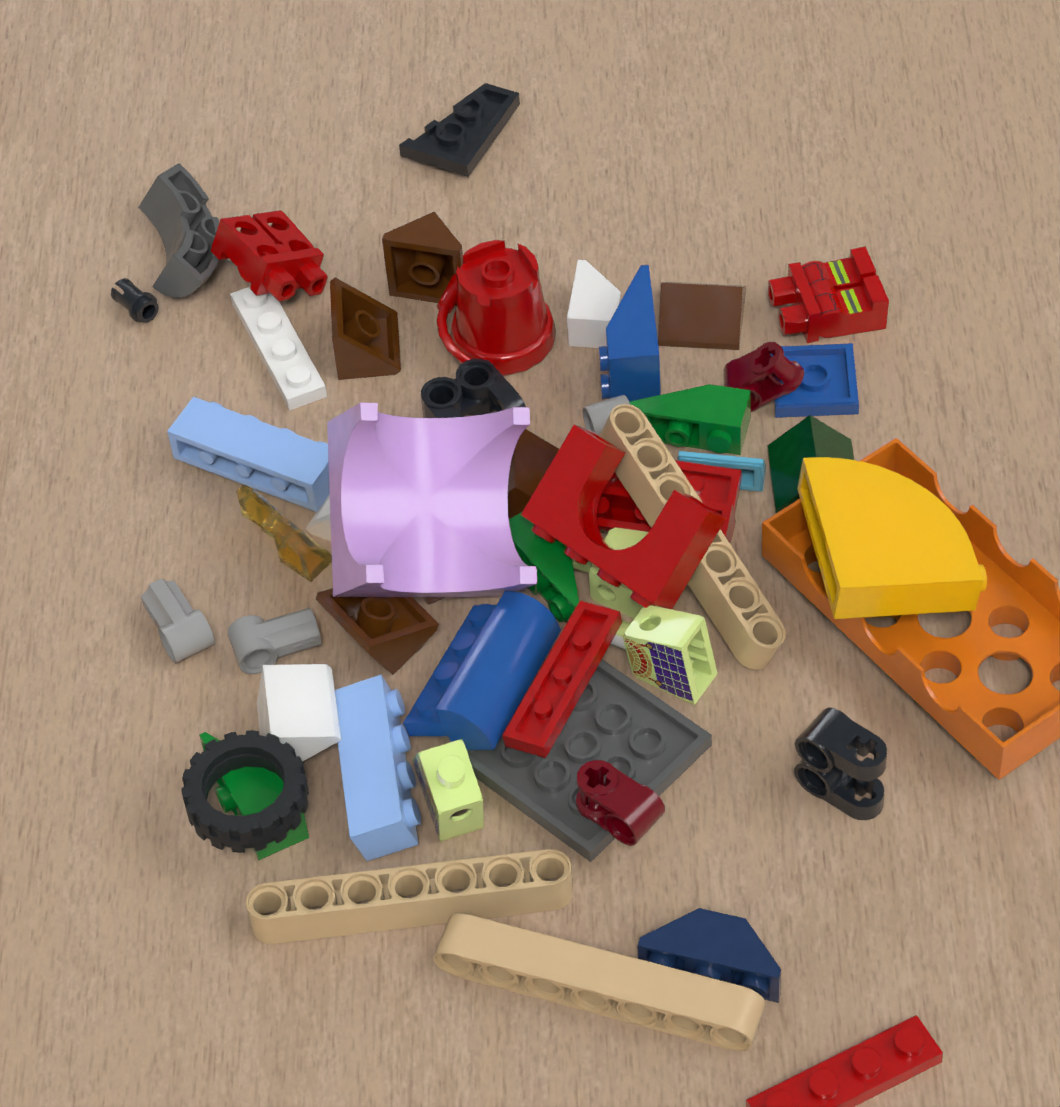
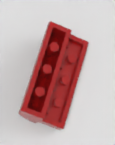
[597,460,742,543]

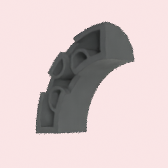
[138,163,219,298]

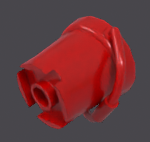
[436,240,556,376]

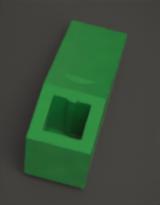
[629,384,751,455]
[509,512,579,623]
[199,732,309,860]

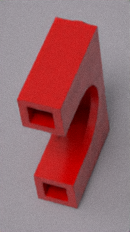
[521,424,726,609]

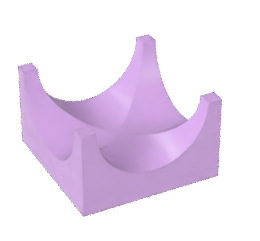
[327,402,537,597]

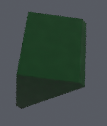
[767,415,854,514]

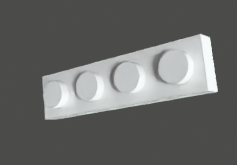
[230,287,327,411]

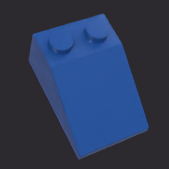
[599,265,661,402]

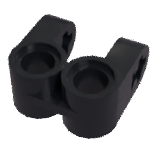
[421,359,526,418]
[794,707,887,820]

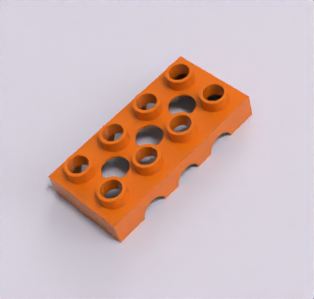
[762,438,1060,780]

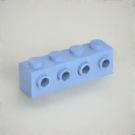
[167,397,330,512]
[335,675,421,861]

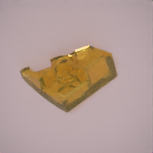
[236,484,332,582]

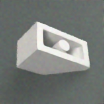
[567,260,621,348]

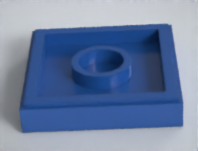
[770,343,859,418]

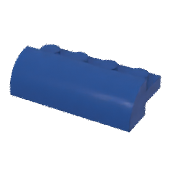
[403,591,561,750]

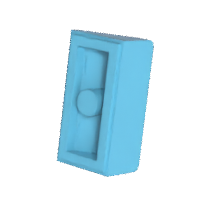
[678,451,766,491]

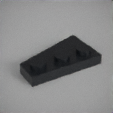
[399,83,520,177]

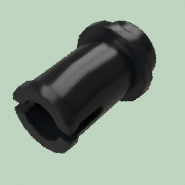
[111,278,159,322]

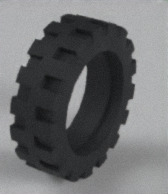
[181,730,309,853]

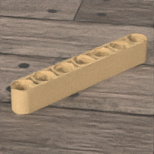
[599,404,786,670]
[245,849,573,944]
[433,913,766,1051]

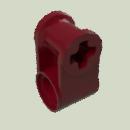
[724,342,804,412]
[576,760,665,846]

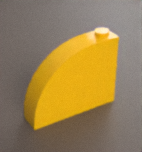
[797,457,987,619]

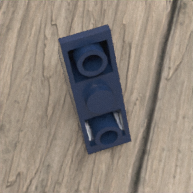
[637,908,781,1003]

